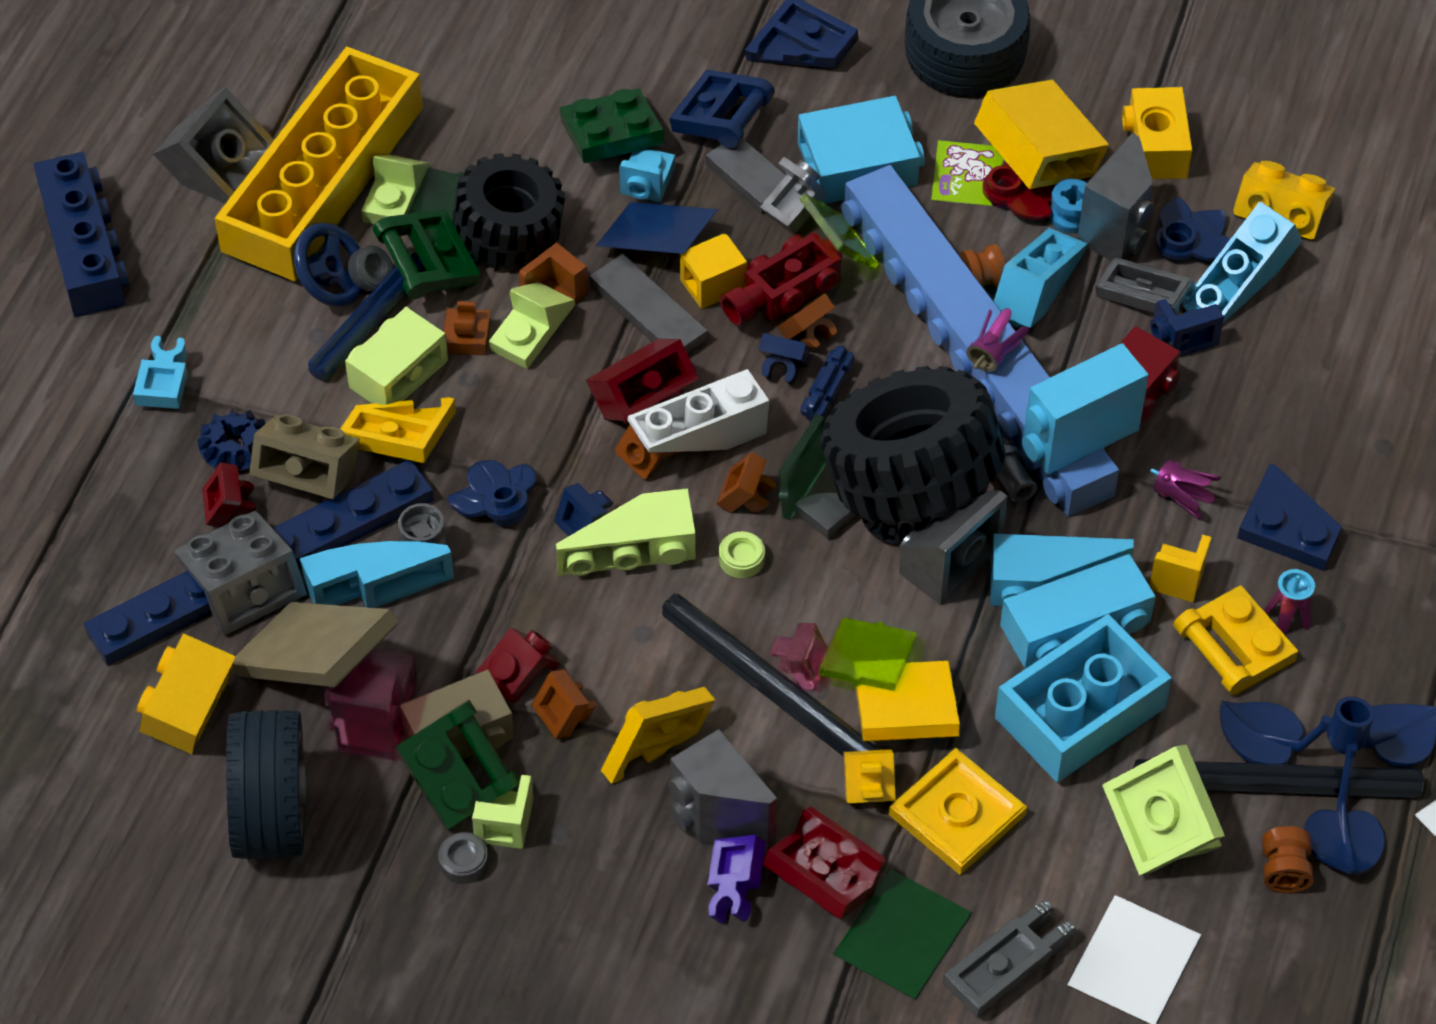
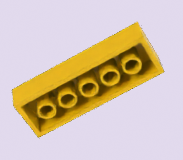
[214,46,423,281]

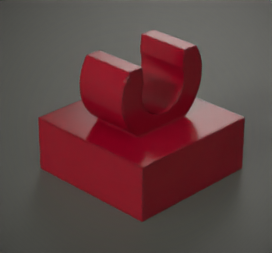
[202,462,256,528]

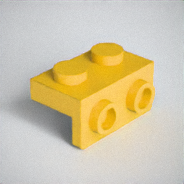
[1233,161,1336,239]

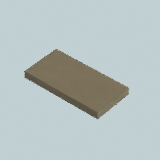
[233,602,399,687]

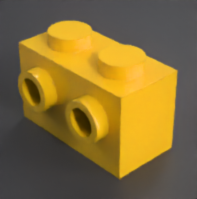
[136,633,236,754]

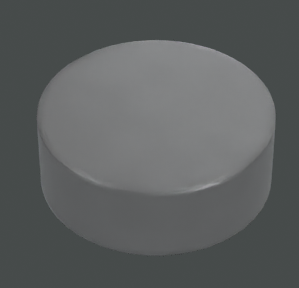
[348,245,393,291]
[438,832,488,884]

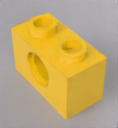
[1122,87,1192,179]

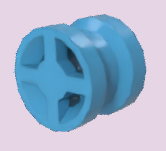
[1050,179,1087,233]

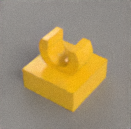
[843,749,896,803]

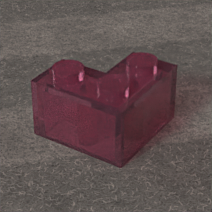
[324,649,418,761]

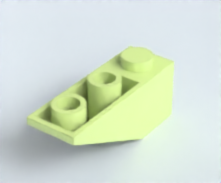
[556,488,696,576]

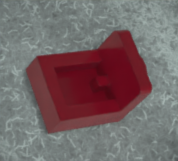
[476,628,561,703]

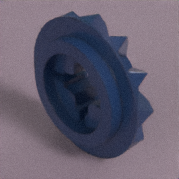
[197,408,266,471]

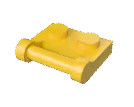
[1173,585,1298,695]

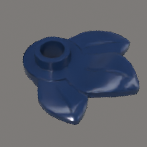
[1155,197,1231,261]
[448,460,537,526]

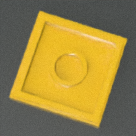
[854,661,960,741]
[889,748,1027,875]

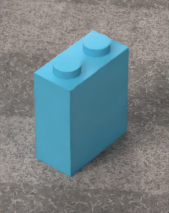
[797,96,925,205]
[1022,343,1149,475]

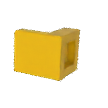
[680,234,747,309]
[1149,535,1212,603]

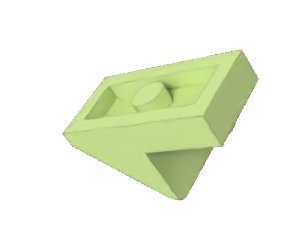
[361,154,430,224]
[489,282,575,369]

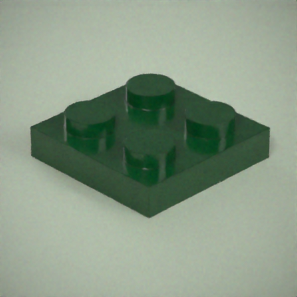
[559,88,665,163]

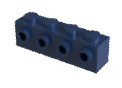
[33,151,130,317]

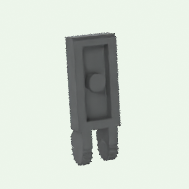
[943,900,1077,1018]

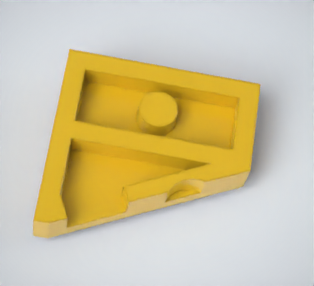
[340,397,456,463]
[601,687,715,784]

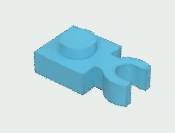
[133,336,188,409]

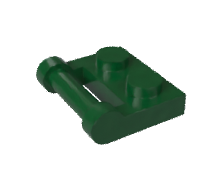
[373,209,480,299]
[394,699,520,829]

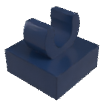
[759,333,811,384]
[554,483,614,536]

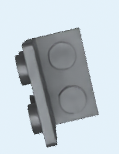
[175,511,307,636]

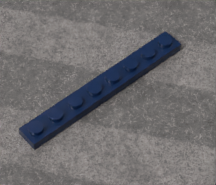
[83,460,434,666]

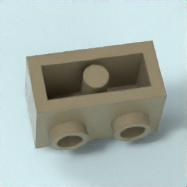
[249,414,360,499]

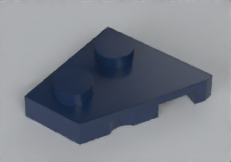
[745,0,859,68]
[1237,464,1342,571]

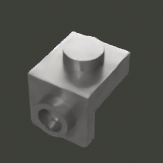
[760,156,827,234]

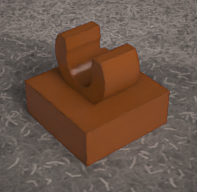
[777,293,837,351]
[443,301,491,356]
[716,452,776,513]
[531,669,597,739]

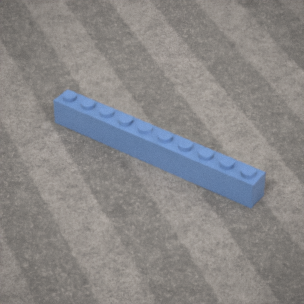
[842,165,1119,517]

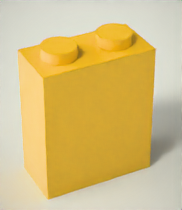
[974,79,1109,189]

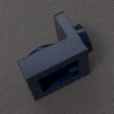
[1150,299,1224,357]

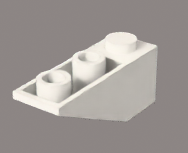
[628,369,769,453]

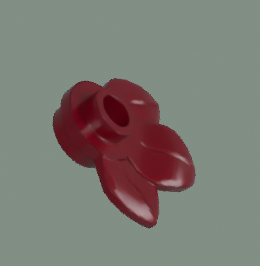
[982,162,1057,220]

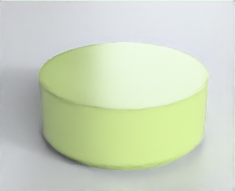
[719,531,765,578]

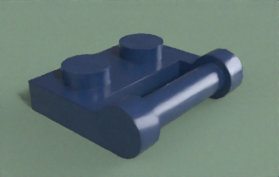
[669,69,775,148]

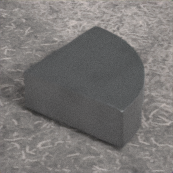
[795,493,856,539]

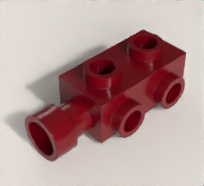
[720,232,843,326]

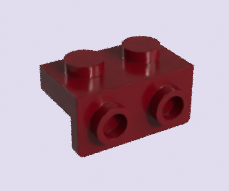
[763,806,886,920]

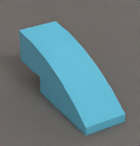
[300,541,454,608]

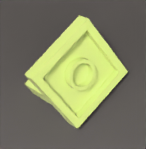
[1102,744,1225,876]

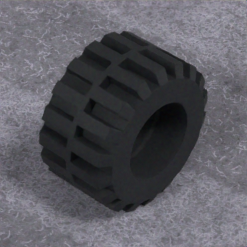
[453,153,565,269]

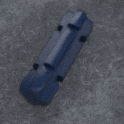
[800,346,855,423]

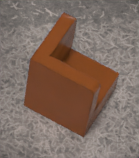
[519,242,588,304]

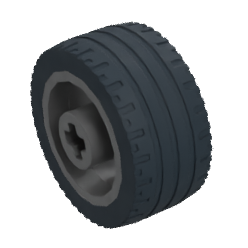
[905,0,1030,96]
[226,710,307,860]

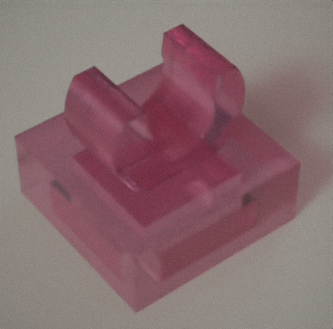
[770,623,830,690]

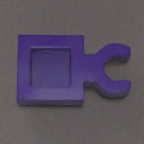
[707,835,766,924]

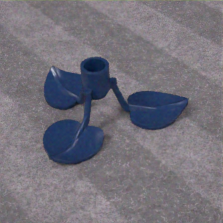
[1219,697,1436,875]

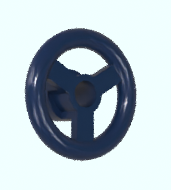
[294,223,363,307]

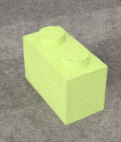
[345,307,448,405]

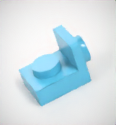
[619,148,676,203]

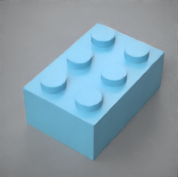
[995,614,1172,783]

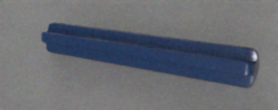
[308,252,426,381]

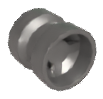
[398,503,447,545]

